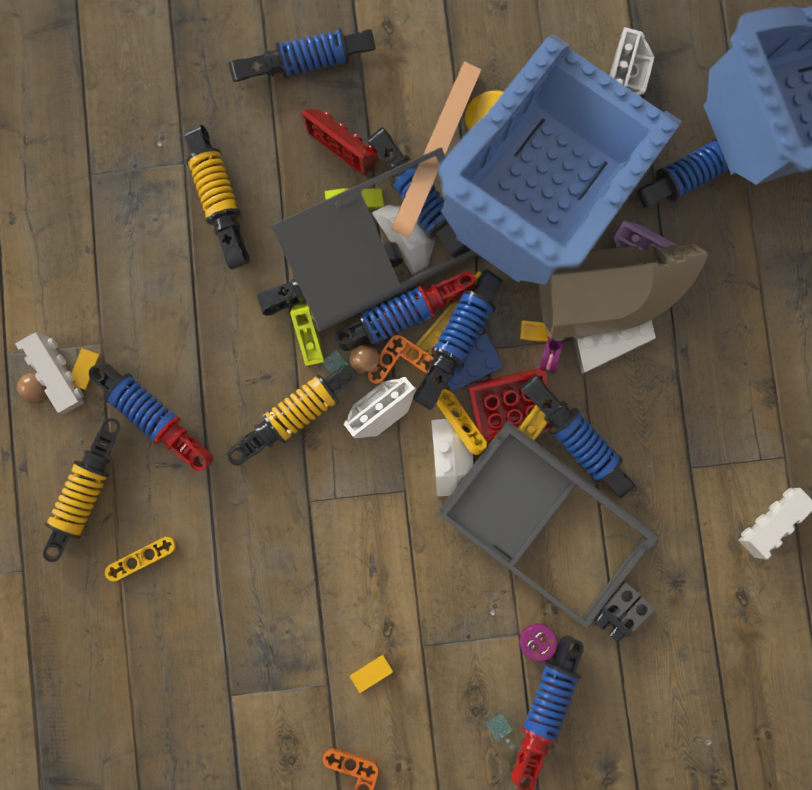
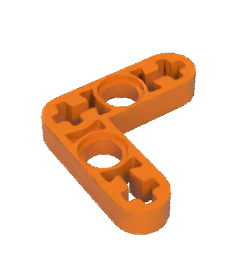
[368,335,434,384]
[323,748,379,790]

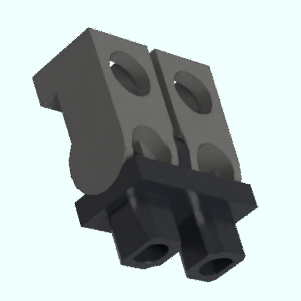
[595,581,655,642]

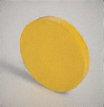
[465,91,503,131]

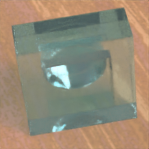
[321,350,348,373]
[485,712,513,741]

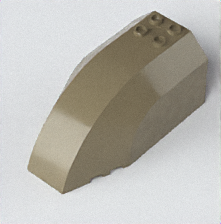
[539,244,708,341]

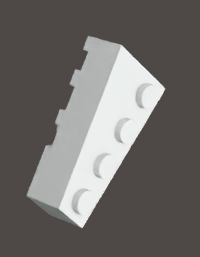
[573,320,656,375]
[15,332,85,414]
[738,488,812,560]

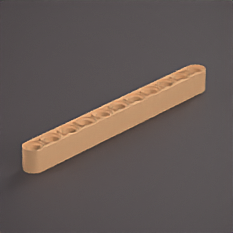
[391,61,481,238]

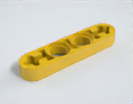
[436,389,487,455]
[105,537,177,581]

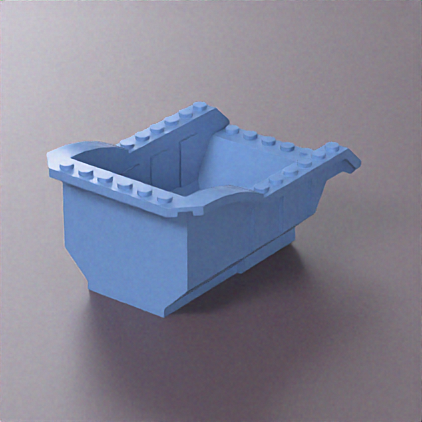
[703,6,812,185]
[438,34,682,285]

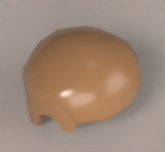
[350,345,379,374]
[17,373,47,403]

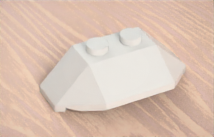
[610,27,654,96]
[372,205,435,275]
[344,377,416,438]
[431,419,474,497]

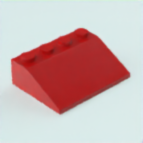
[301,109,378,177]
[467,368,552,442]

